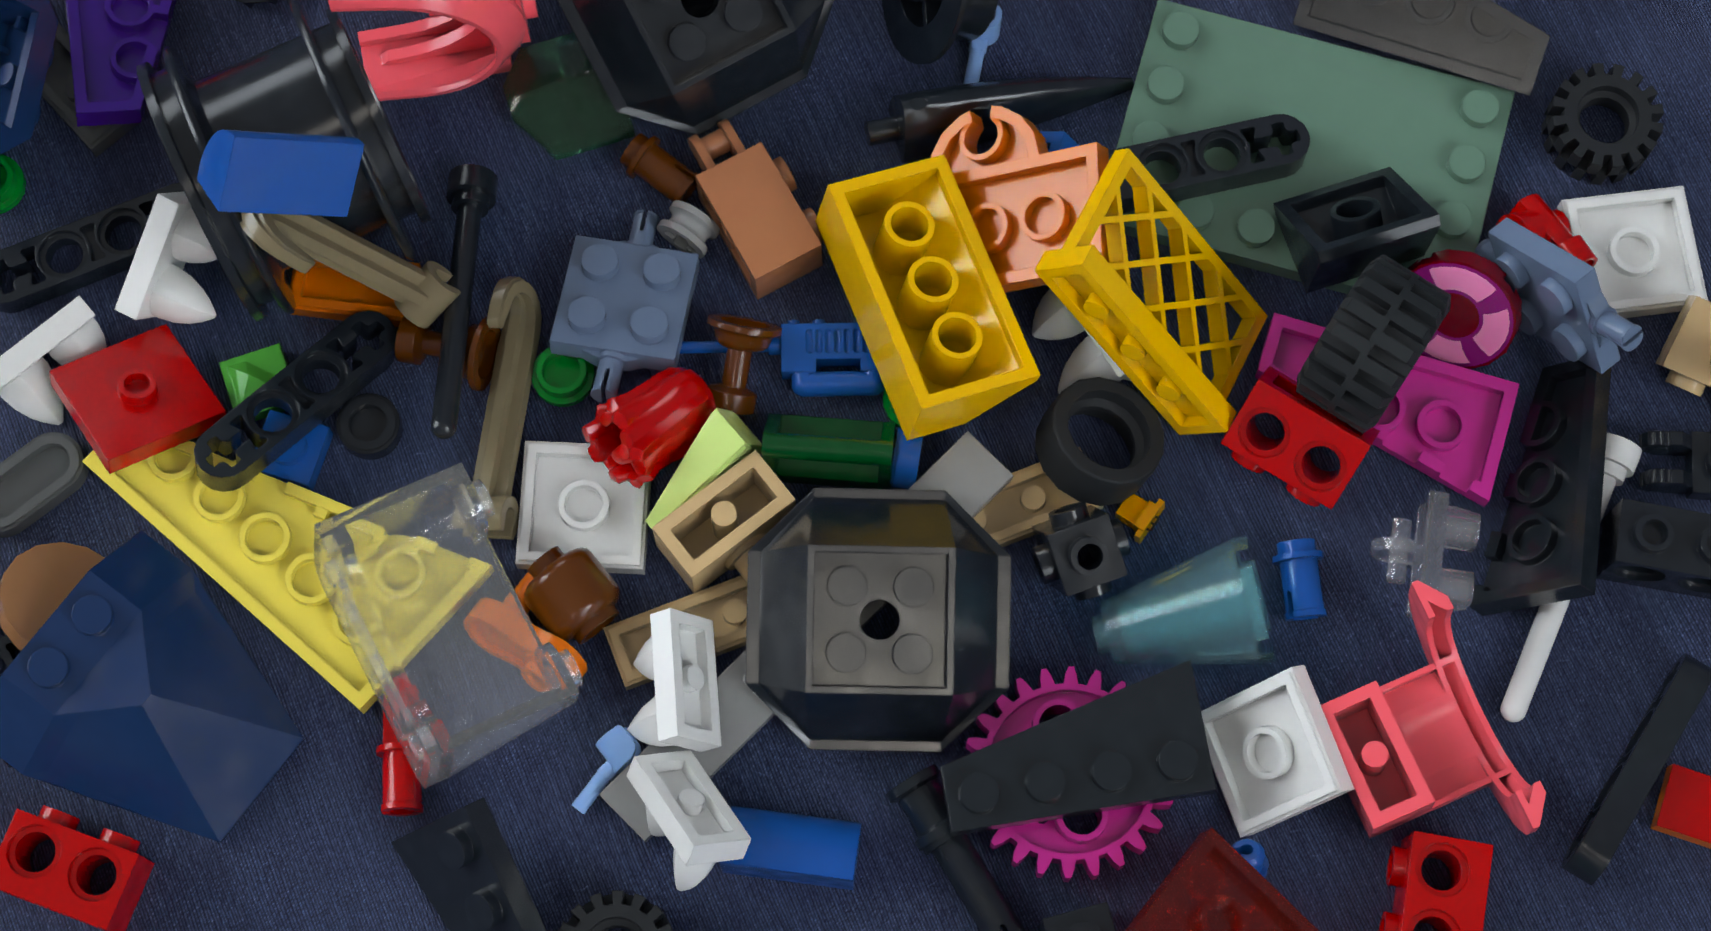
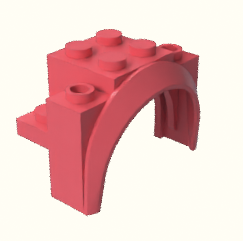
[328,0,539,101]

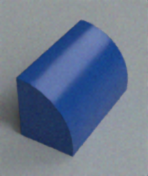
[197,130,365,217]
[720,806,862,890]

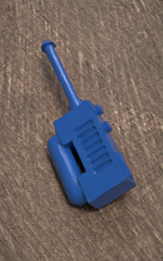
[680,319,885,397]

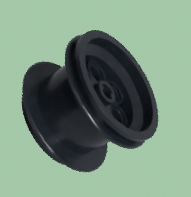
[136,0,432,322]

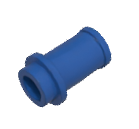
[1272,538,1327,621]

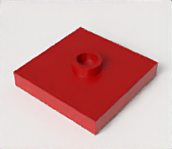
[49,324,226,474]

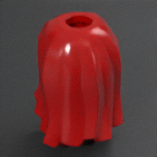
[581,367,717,489]

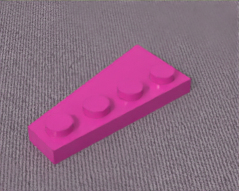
[1255,312,1520,507]

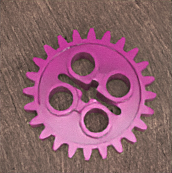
[965,666,1173,882]

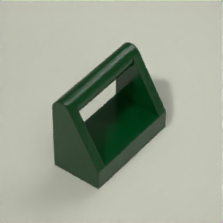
[762,413,896,489]

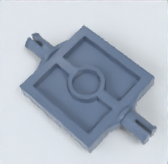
[549,209,700,403]
[1475,217,1643,374]

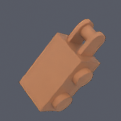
[687,118,824,300]

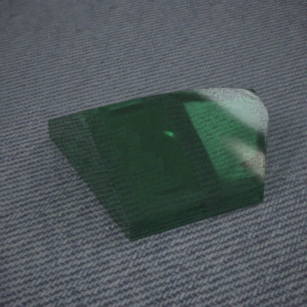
[503,32,636,160]

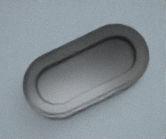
[0,432,89,538]

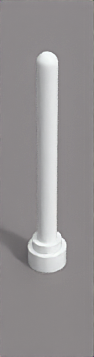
[1500,433,1642,722]

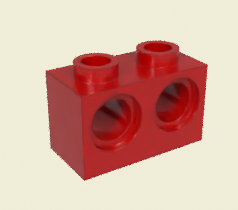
[1221,366,1380,510]
[0,805,155,931]
[1378,831,1494,931]

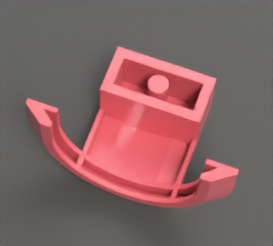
[1321,580,1546,839]

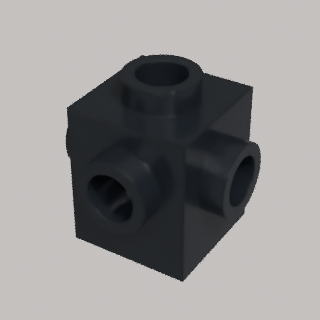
[1031,502,1130,601]

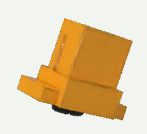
[1115,494,1165,544]

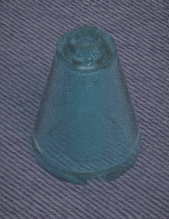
[1091,535,1277,665]

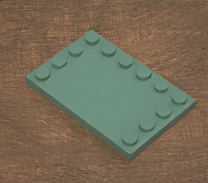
[1116,0,1515,294]

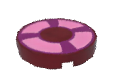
[1408,249,1522,369]

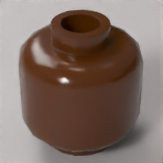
[524,546,620,645]

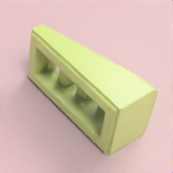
[645,408,762,529]

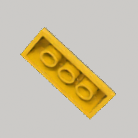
[815,154,1041,441]

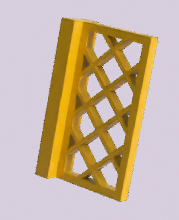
[1034,148,1268,435]

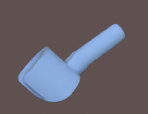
[963,5,1002,84]
[572,725,641,814]

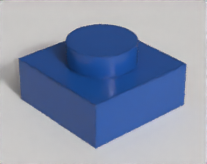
[255,410,334,491]

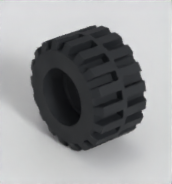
[1296,254,1451,434]

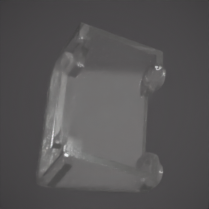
[314,462,583,789]

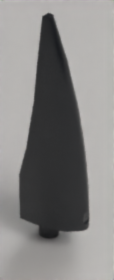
[864,76,1134,163]

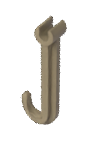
[240,213,461,329]
[453,276,542,540]

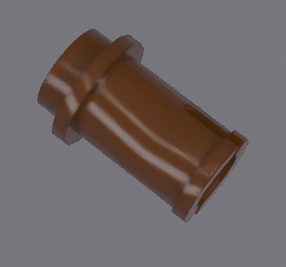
[620,133,699,202]

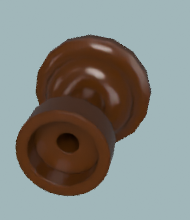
[707,314,782,415]
[395,316,501,391]

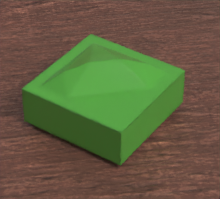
[219,343,288,421]

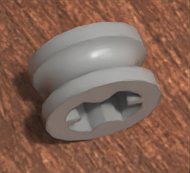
[657,200,720,259]

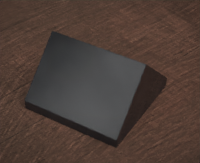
[1273,167,1441,294]

